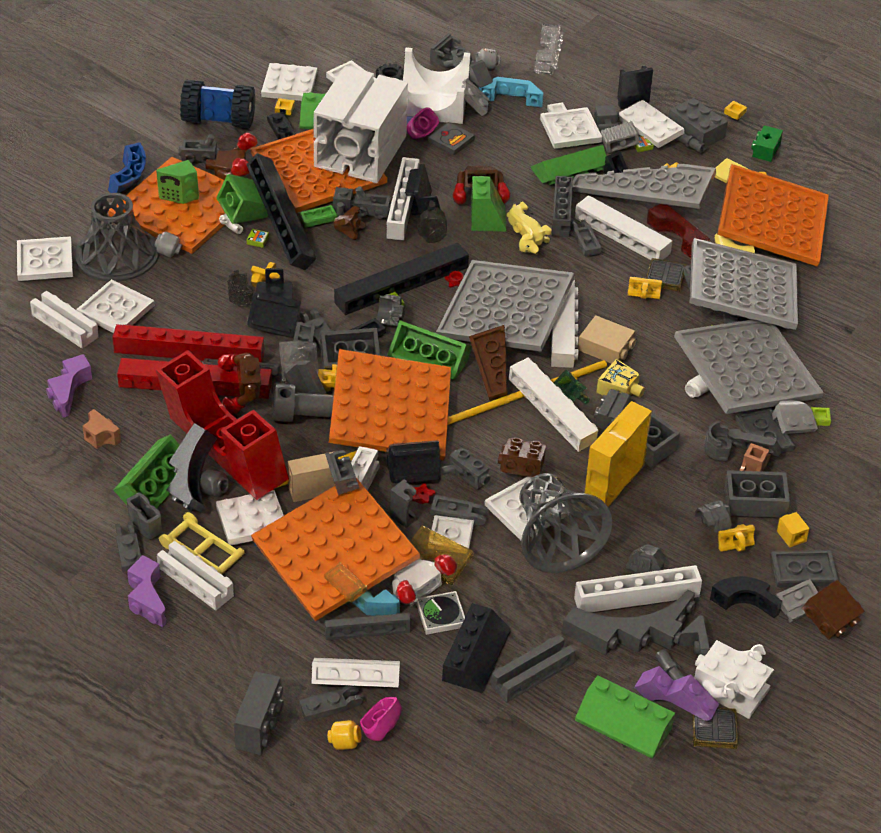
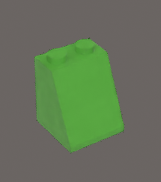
[216,174,268,224]
[471,176,506,232]

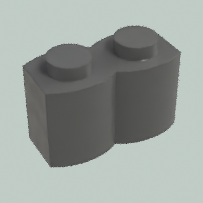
[127,493,162,539]

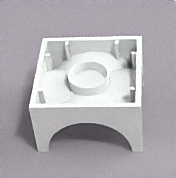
[403,48,470,124]

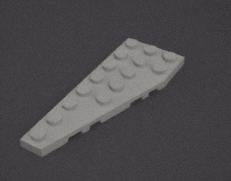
[572,164,716,209]

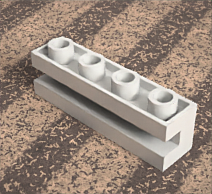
[30,291,99,349]
[351,446,380,491]
[157,541,234,610]
[312,658,400,687]

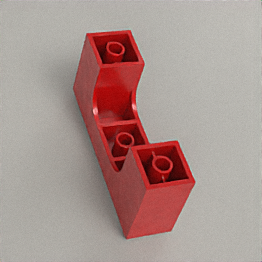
[156,350,289,500]

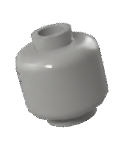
[476,48,500,70]
[154,232,182,258]

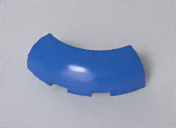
[108,142,146,193]

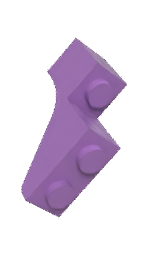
[46,354,92,417]
[127,555,166,627]
[634,666,719,721]

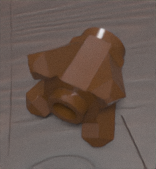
[334,206,366,240]

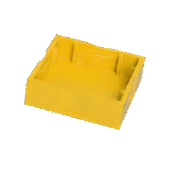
[585,401,652,507]

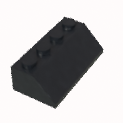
[442,603,511,693]

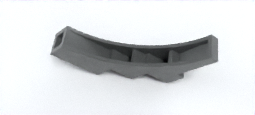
[562,590,696,655]

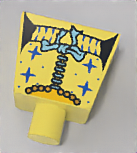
[597,359,645,398]

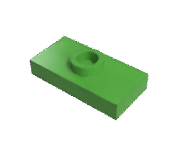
[299,205,338,228]

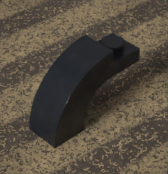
[710,576,782,619]

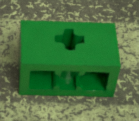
[751,125,783,162]

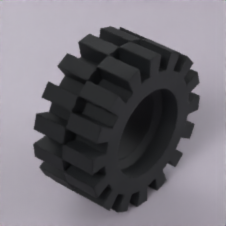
[376,63,404,81]

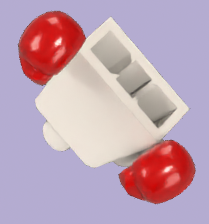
[392,555,457,606]

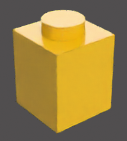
[777,512,810,548]

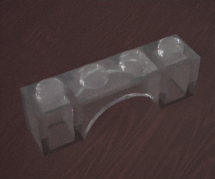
[534,23,564,75]

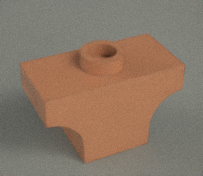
[83,409,121,449]
[740,443,771,472]

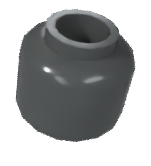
[200,469,229,497]

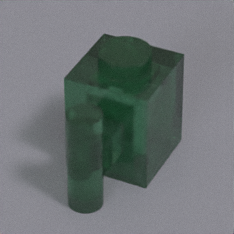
[554,370,590,404]

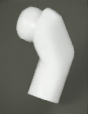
[219,213,243,234]

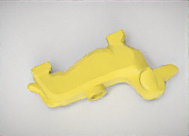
[507,202,552,254]

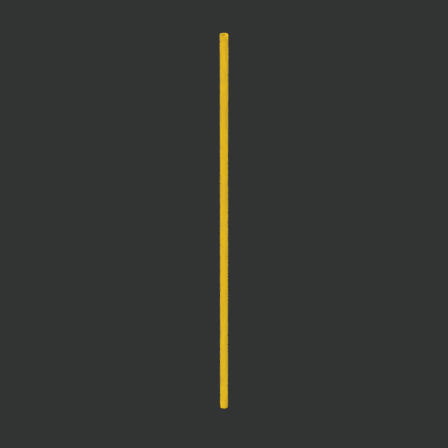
[277,360,607,488]

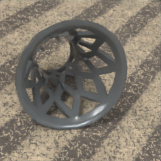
[75,193,159,282]
[519,473,612,573]

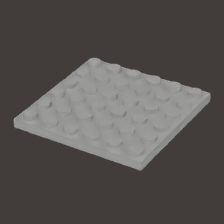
[689,238,798,330]
[436,260,574,352]
[674,320,824,414]

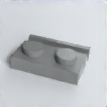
[461,78,489,116]
[776,579,818,622]

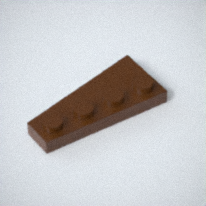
[469,325,508,401]

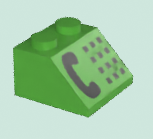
[156,160,199,204]

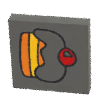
[428,122,475,155]

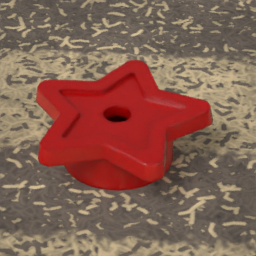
[444,271,464,288]
[412,483,436,504]

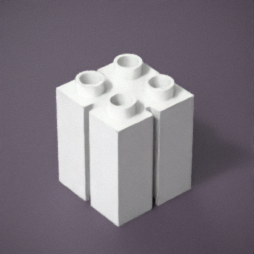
[314,66,408,183]

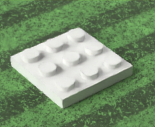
[261,63,317,101]
[540,107,602,149]
[17,237,73,281]
[76,279,155,333]
[485,476,568,540]
[216,490,284,545]

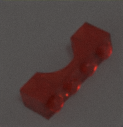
[647,204,710,258]

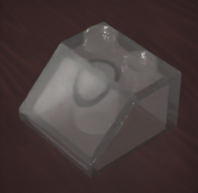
[279,341,318,383]

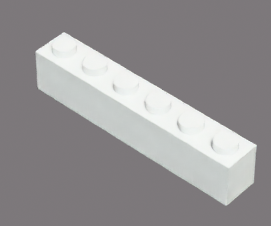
[387,157,419,240]
[575,195,672,261]
[551,280,578,368]
[509,358,599,452]
[574,565,702,612]

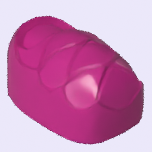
[406,107,439,139]
[360,697,402,741]

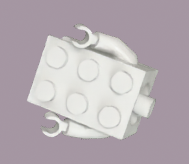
[694,640,774,719]

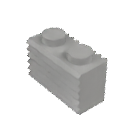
[601,121,640,153]

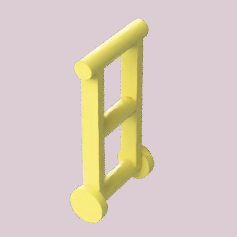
[159,512,245,575]

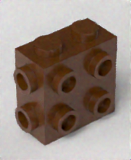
[498,438,547,477]
[802,579,865,640]

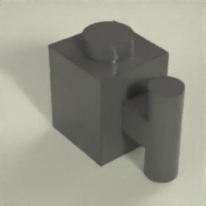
[594,105,619,131]
[333,187,353,217]

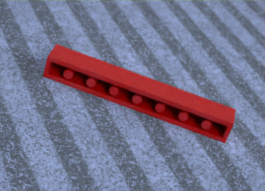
[112,324,264,362]
[117,358,272,399]

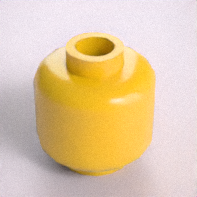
[327,720,362,750]

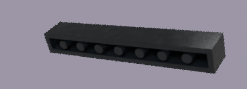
[246,153,317,270]
[334,242,469,315]

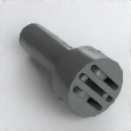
[273,383,334,422]

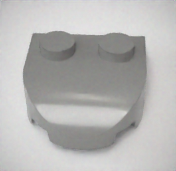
[772,400,818,434]

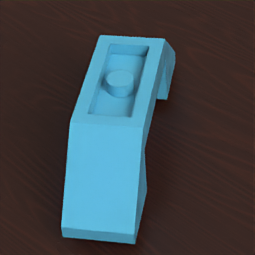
[479,77,544,107]
[350,589,400,616]

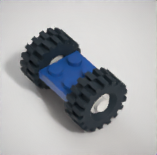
[180,80,255,128]

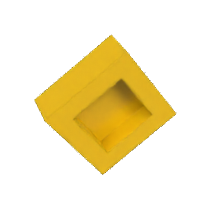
[275,98,295,115]
[724,101,747,120]

